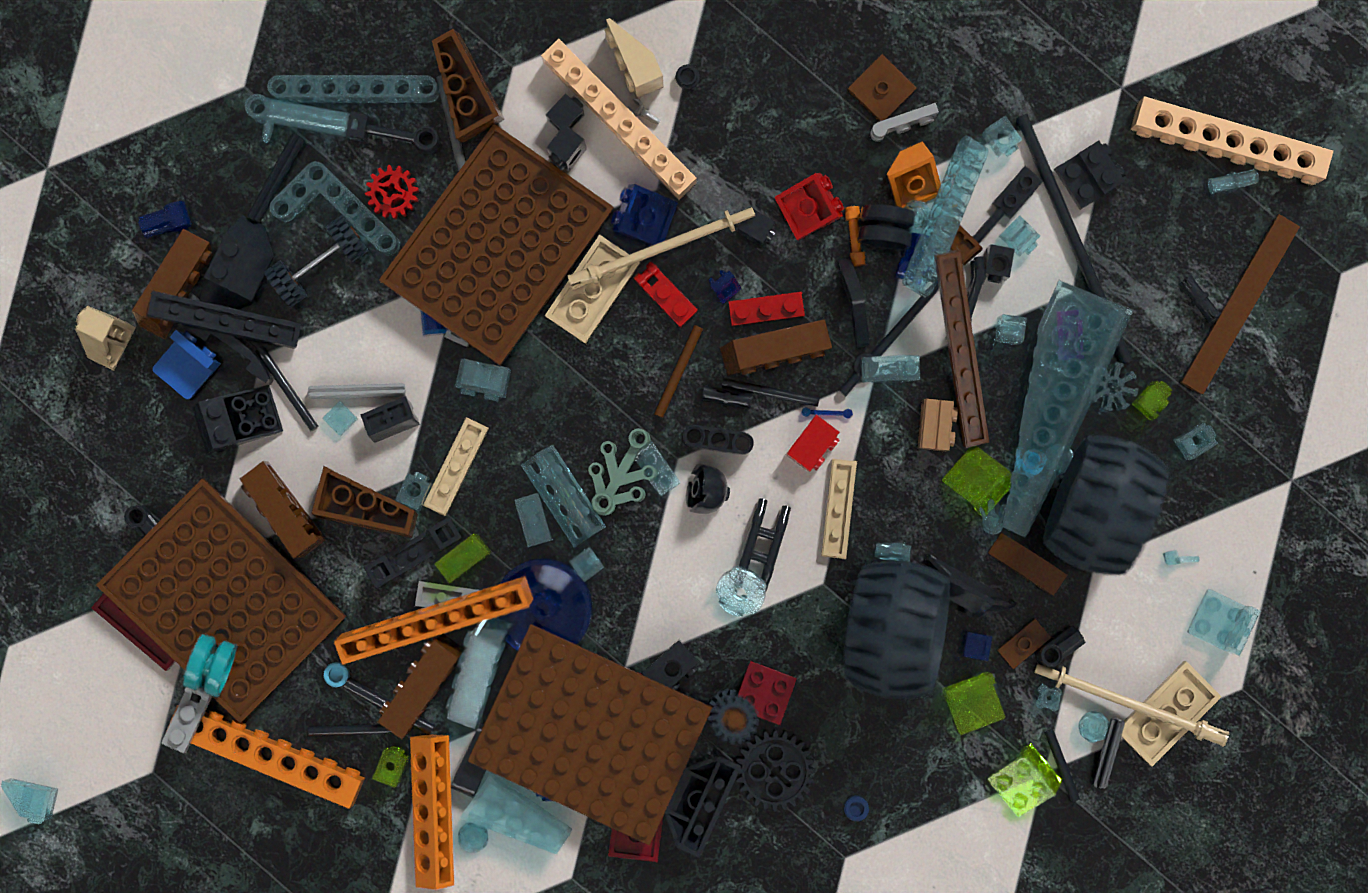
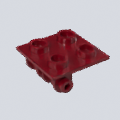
[738,661,797,725]

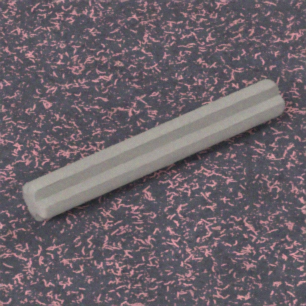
[308,383,406,399]

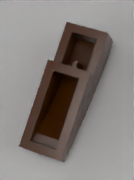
[987,533,1067,596]

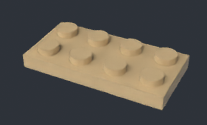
[545,235,640,344]
[1121,661,1222,766]

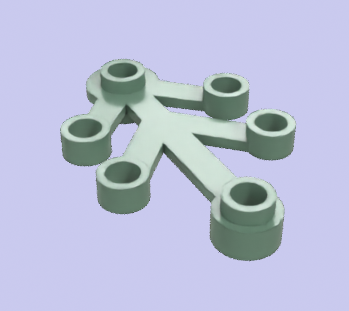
[588,428,658,516]

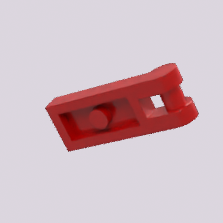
[633,261,698,328]

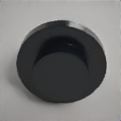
[675,64,700,89]

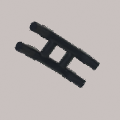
[945,256,986,340]
[734,498,791,592]

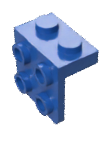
[153,330,221,399]

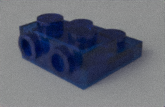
[611,184,678,246]

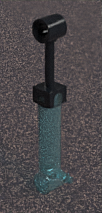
[245,94,441,155]

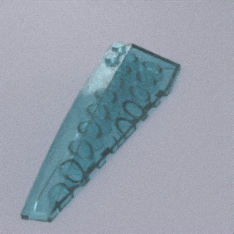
[1002,280,1133,537]

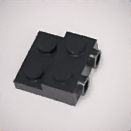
[1054,140,1126,210]

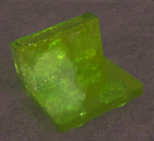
[942,446,1017,518]
[942,671,1005,735]
[988,743,1062,817]

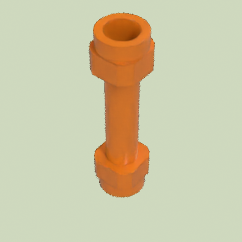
[845,206,866,267]

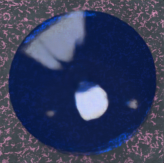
[494,559,593,651]

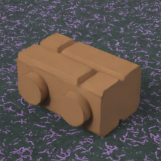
[917,399,958,451]

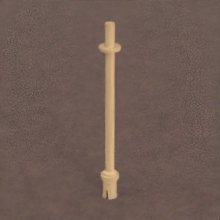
[567,207,755,290]
[1034,664,1229,747]

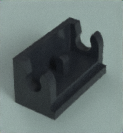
[360,396,420,443]

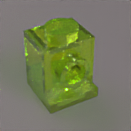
[1132,381,1172,420]
[372,746,409,787]

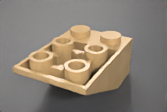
[604,18,664,98]

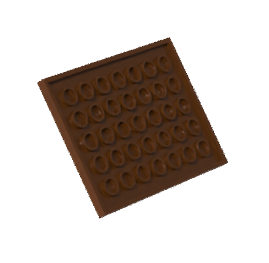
[379,124,614,366]
[96,478,346,723]
[468,624,712,845]

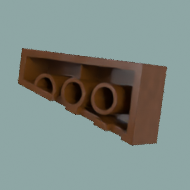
[432,29,505,143]
[132,229,213,340]
[720,319,832,376]
[240,461,327,558]
[311,466,418,538]
[378,634,467,739]

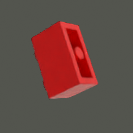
[785,414,840,472]

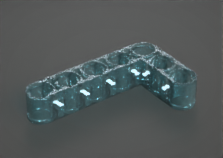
[270,162,400,256]

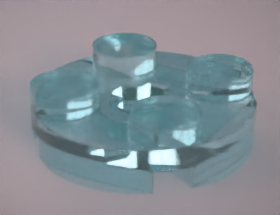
[716,566,766,616]

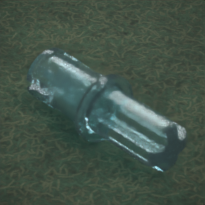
[1208,169,1259,194]

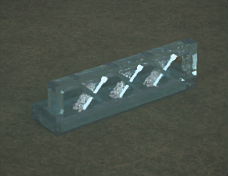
[521,445,606,547]

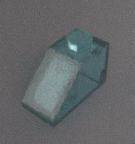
[862,355,920,383]
[1,778,58,824]

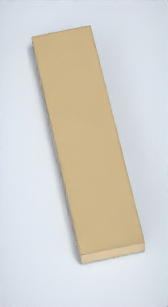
[423,417,489,516]
[821,459,857,559]

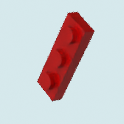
[728,292,805,327]

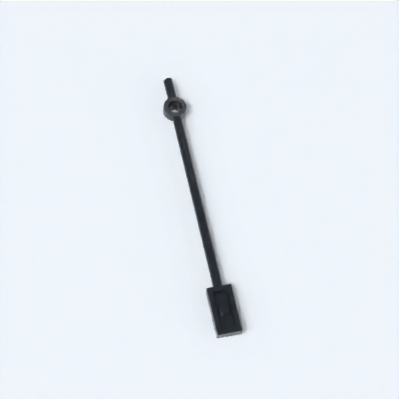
[838,166,1043,397]

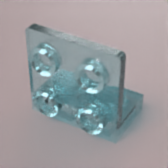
[1188,589,1261,656]

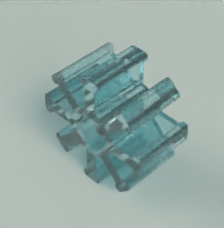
[1084,362,1138,413]

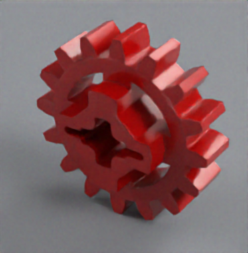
[365,165,420,219]

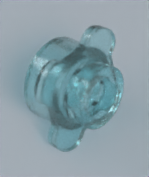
[1035,685,1062,711]

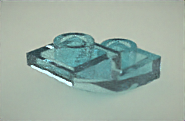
[635,440,681,496]

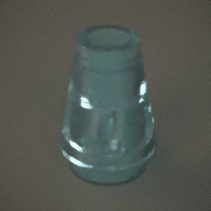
[875,542,912,562]

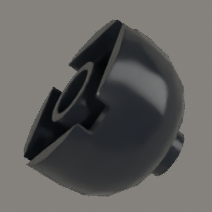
[686,463,730,514]

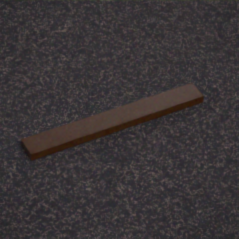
[1180,214,1300,395]
[934,250,989,448]

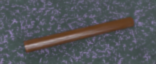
[654,325,703,418]

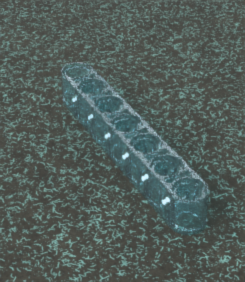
[267,75,440,103]
[903,136,988,297]

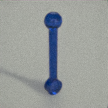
[801,407,853,419]

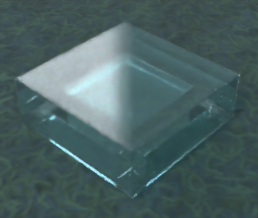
[323,401,358,436]

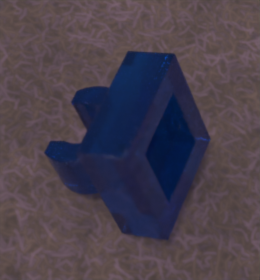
[709,270,742,304]
[962,632,992,661]

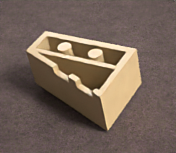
[76,306,136,371]

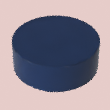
[844,795,869,821]

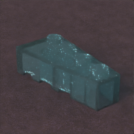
[446,617,512,729]
[460,773,572,854]

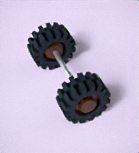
[264,215,369,308]
[707,689,758,743]

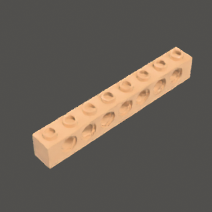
[541,39,697,200]
[1130,97,1333,185]

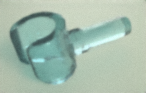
[1163,550,1200,565]

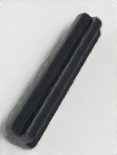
[1092,717,1125,789]

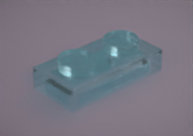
[514,493,552,547]

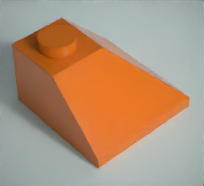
[887,142,943,209]

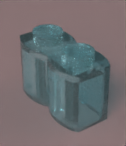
[455,358,511,402]

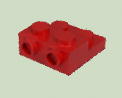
[775,173,844,240]

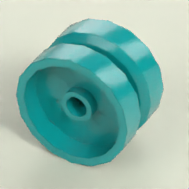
[183,634,237,698]

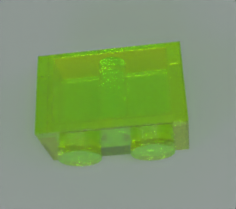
[435,533,492,584]

